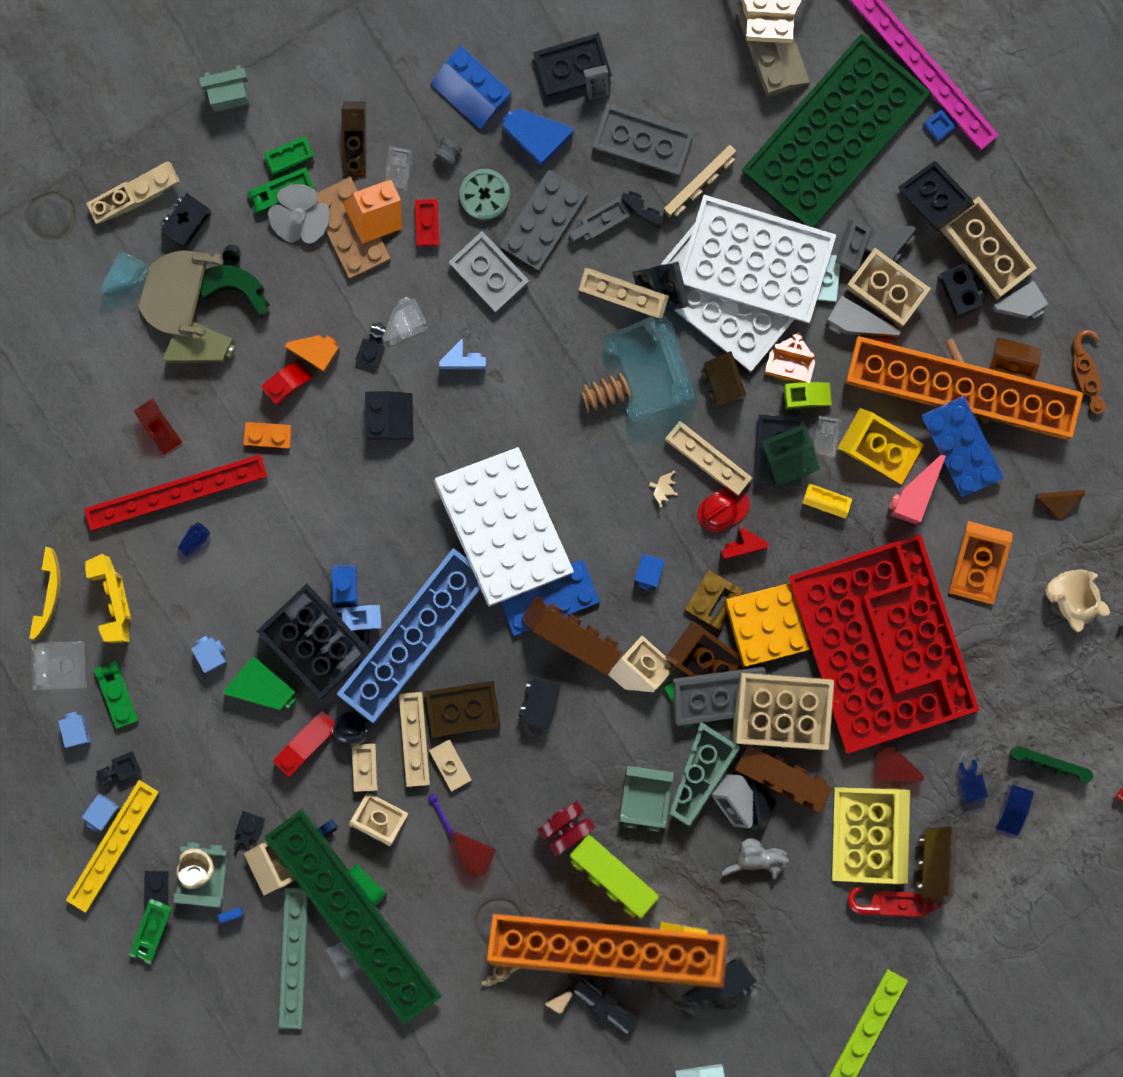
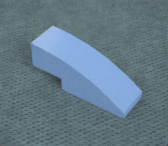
[332,605,382,631]

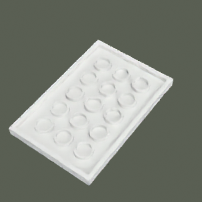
[681,195,836,323]
[661,224,795,373]
[434,447,574,607]

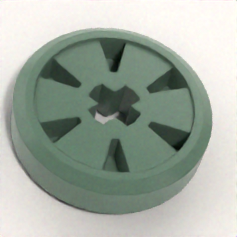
[459,169,510,220]

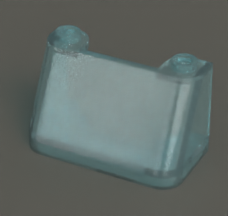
[603,316,697,423]

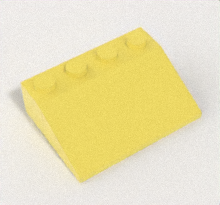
[832,787,910,884]

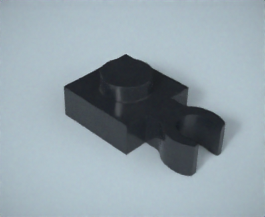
[234,811,265,852]

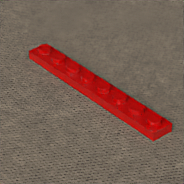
[84,454,268,531]

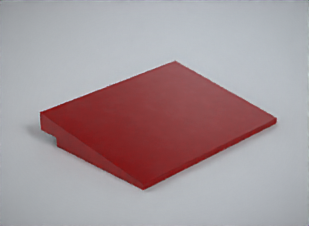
[789,534,980,754]

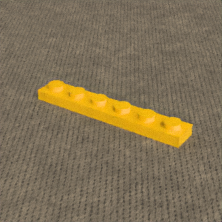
[66,780,159,913]

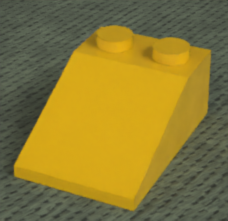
[838,408,924,485]

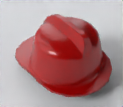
[697,487,750,532]

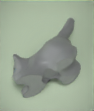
[721,838,789,879]

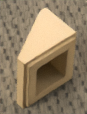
[545,990,572,1014]

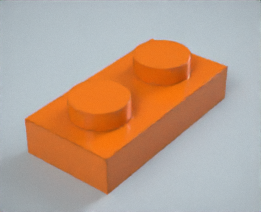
[244,422,292,449]

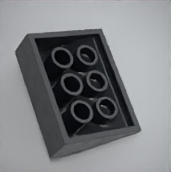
[256,583,371,699]

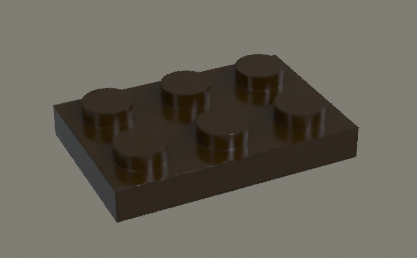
[425,681,501,738]

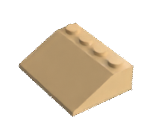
[732,673,834,750]

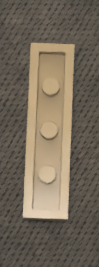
[664,145,736,218]
[579,268,669,318]
[665,421,752,497]
[399,692,430,787]

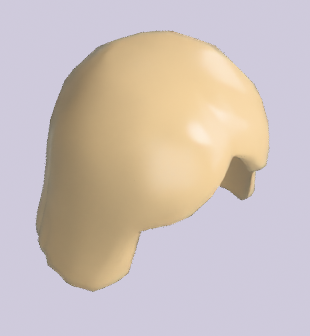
[176,849,214,889]

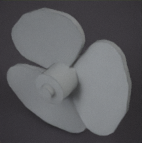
[268,184,330,243]

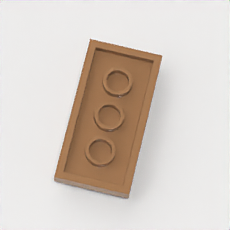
[315,177,391,279]

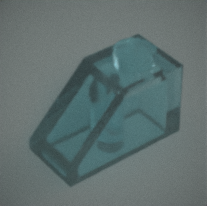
[99,250,148,296]

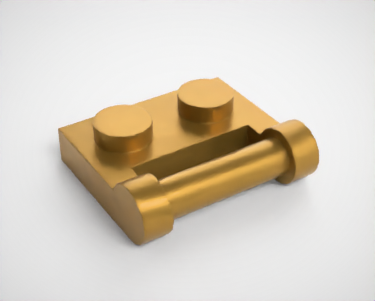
[684,570,744,631]

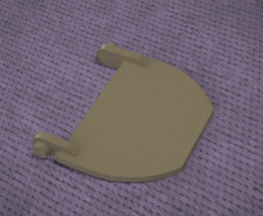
[139,251,224,339]

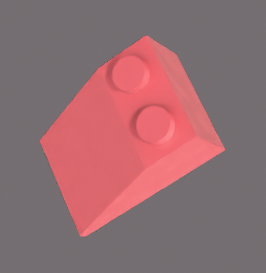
[888,455,945,525]

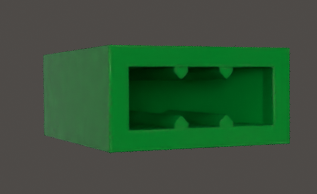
[223,656,297,710]

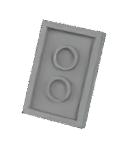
[449,231,529,313]

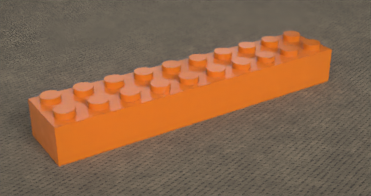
[845,336,1083,440]
[487,914,728,988]

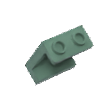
[619,766,674,832]
[174,842,229,907]

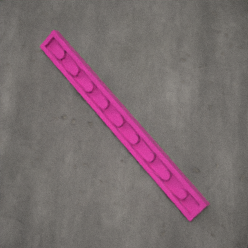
[849,0,999,151]

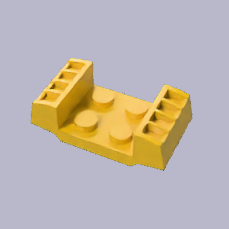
[85,554,131,643]

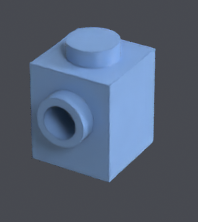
[191,636,227,674]

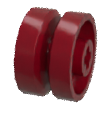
[536,801,596,857]

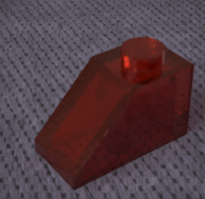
[134,398,183,455]
[875,748,924,781]
[449,829,496,877]

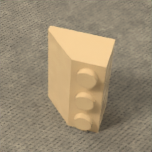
[845,248,931,329]

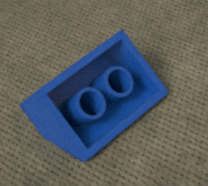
[431,46,512,130]

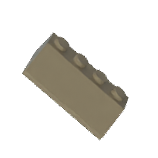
[736,5,810,98]

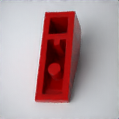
[272,711,335,777]

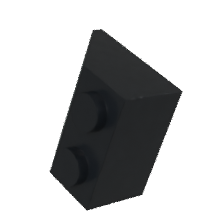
[365,391,414,441]

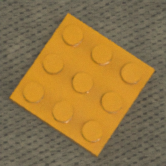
[724,583,810,667]

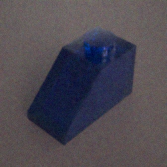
[996,784,1034,836]

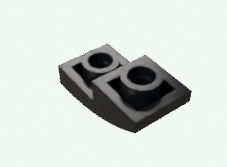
[621,191,663,229]

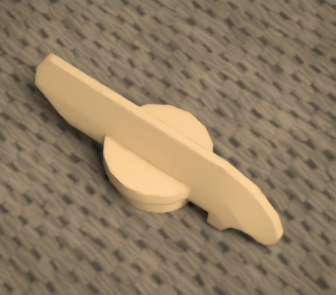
[481,966,520,986]

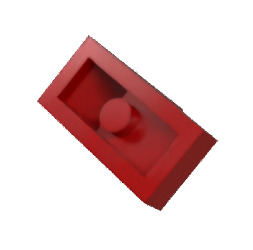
[721,526,769,560]

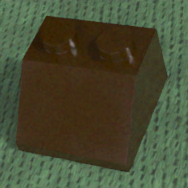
[701,351,746,409]

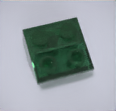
[760,424,820,487]

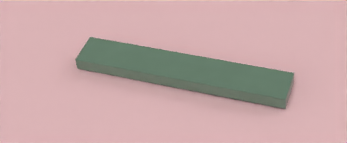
[279,888,308,1029]

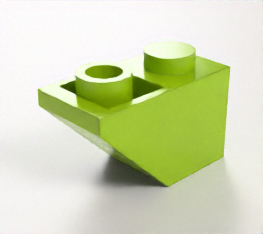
[784,382,832,410]

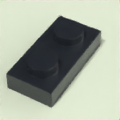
[144,871,169,913]

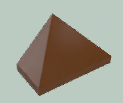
[1035,490,1085,521]

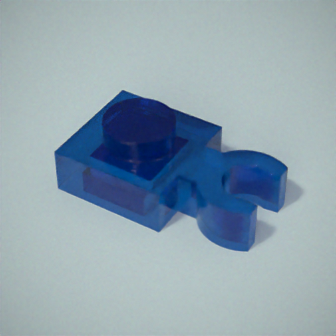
[959,759,988,802]

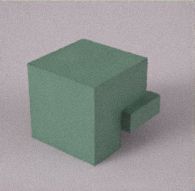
[199,65,250,112]

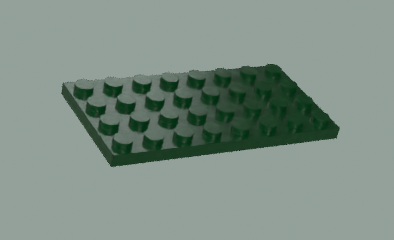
[742,33,931,228]

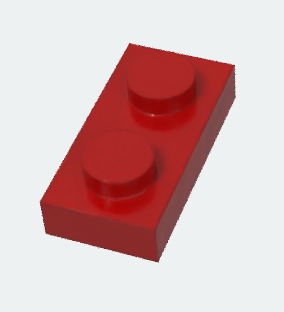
[415,199,440,247]

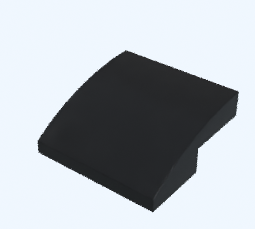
[632,261,690,316]

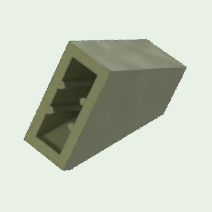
[163,321,236,363]

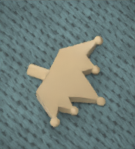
[649,470,678,508]

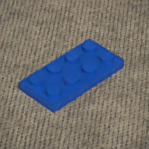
[922,395,1004,497]
[501,559,600,636]

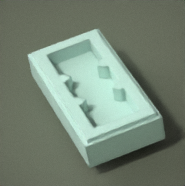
[817,255,840,302]

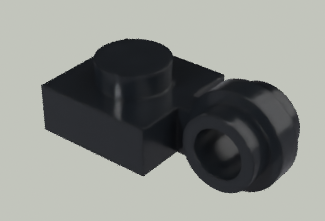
[355,322,387,368]
[96,751,142,784]

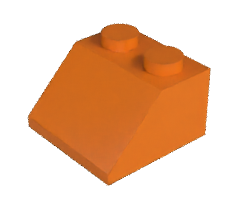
[343,180,402,244]

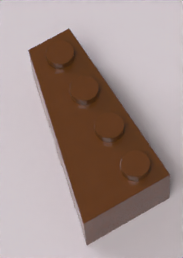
[521,596,623,676]
[734,745,833,813]

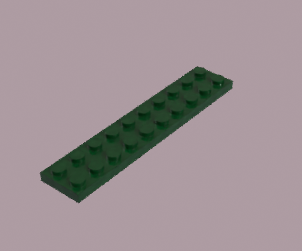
[264,808,442,1025]

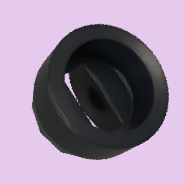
[222,244,241,265]

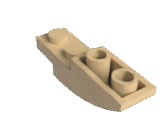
[86,161,180,224]

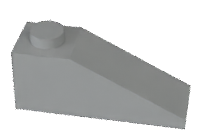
[826,296,901,338]

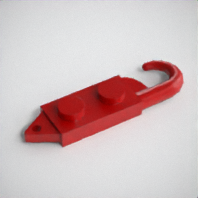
[848,887,942,918]

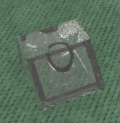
[383,297,429,348]
[30,642,87,691]

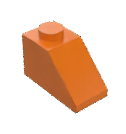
[285,335,340,373]

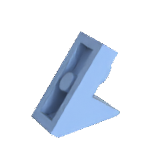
[439,339,486,369]

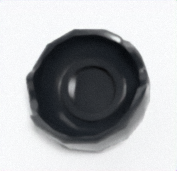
[332,713,368,747]

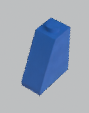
[502,108,574,167]

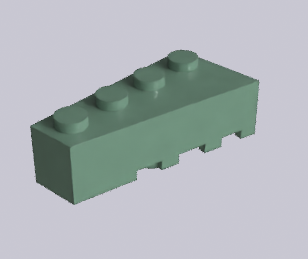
[670,722,742,827]

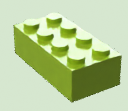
[570,834,659,918]

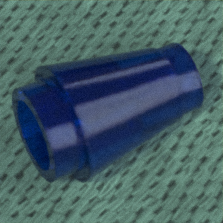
[177,522,211,556]

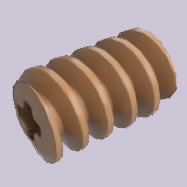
[581,373,632,414]

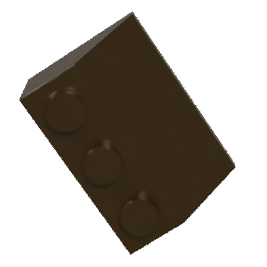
[916,826,956,904]

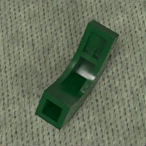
[200,265,270,318]

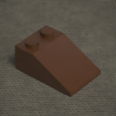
[665,621,752,677]

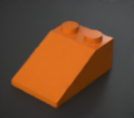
[949,521,1013,605]

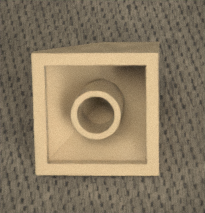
[609,636,676,692]

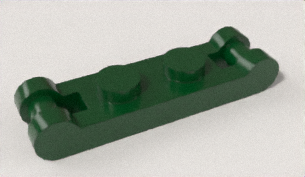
[1009,746,1093,783]

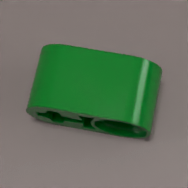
[349,863,388,906]

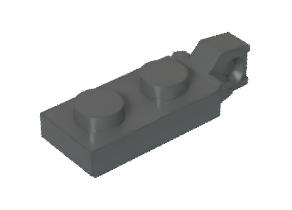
[569,196,632,243]

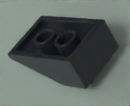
[682,956,757,1003]

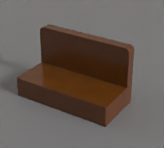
[989,337,1042,380]

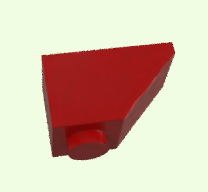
[261,360,313,407]

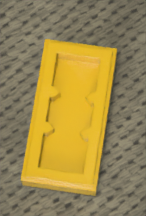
[802,484,852,519]

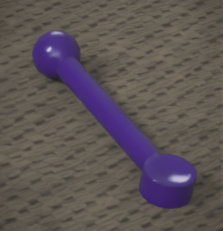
[429,794,455,839]

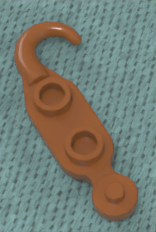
[1073,330,1106,414]

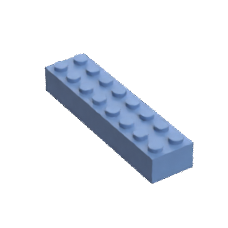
[337,548,481,723]

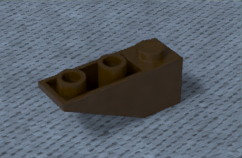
[341,101,367,176]

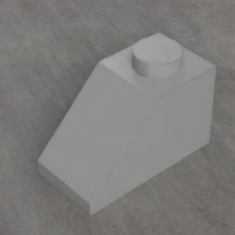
[992,281,1048,319]
[711,774,753,828]

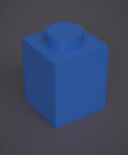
[634,554,665,591]

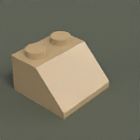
[244,842,296,895]

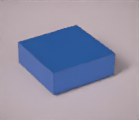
[923,109,956,142]
[218,907,245,923]

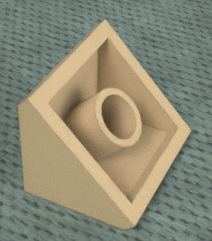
[349,792,409,846]

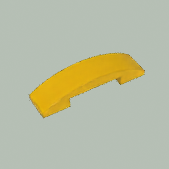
[29,547,61,640]

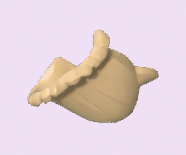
[1045,569,1110,632]

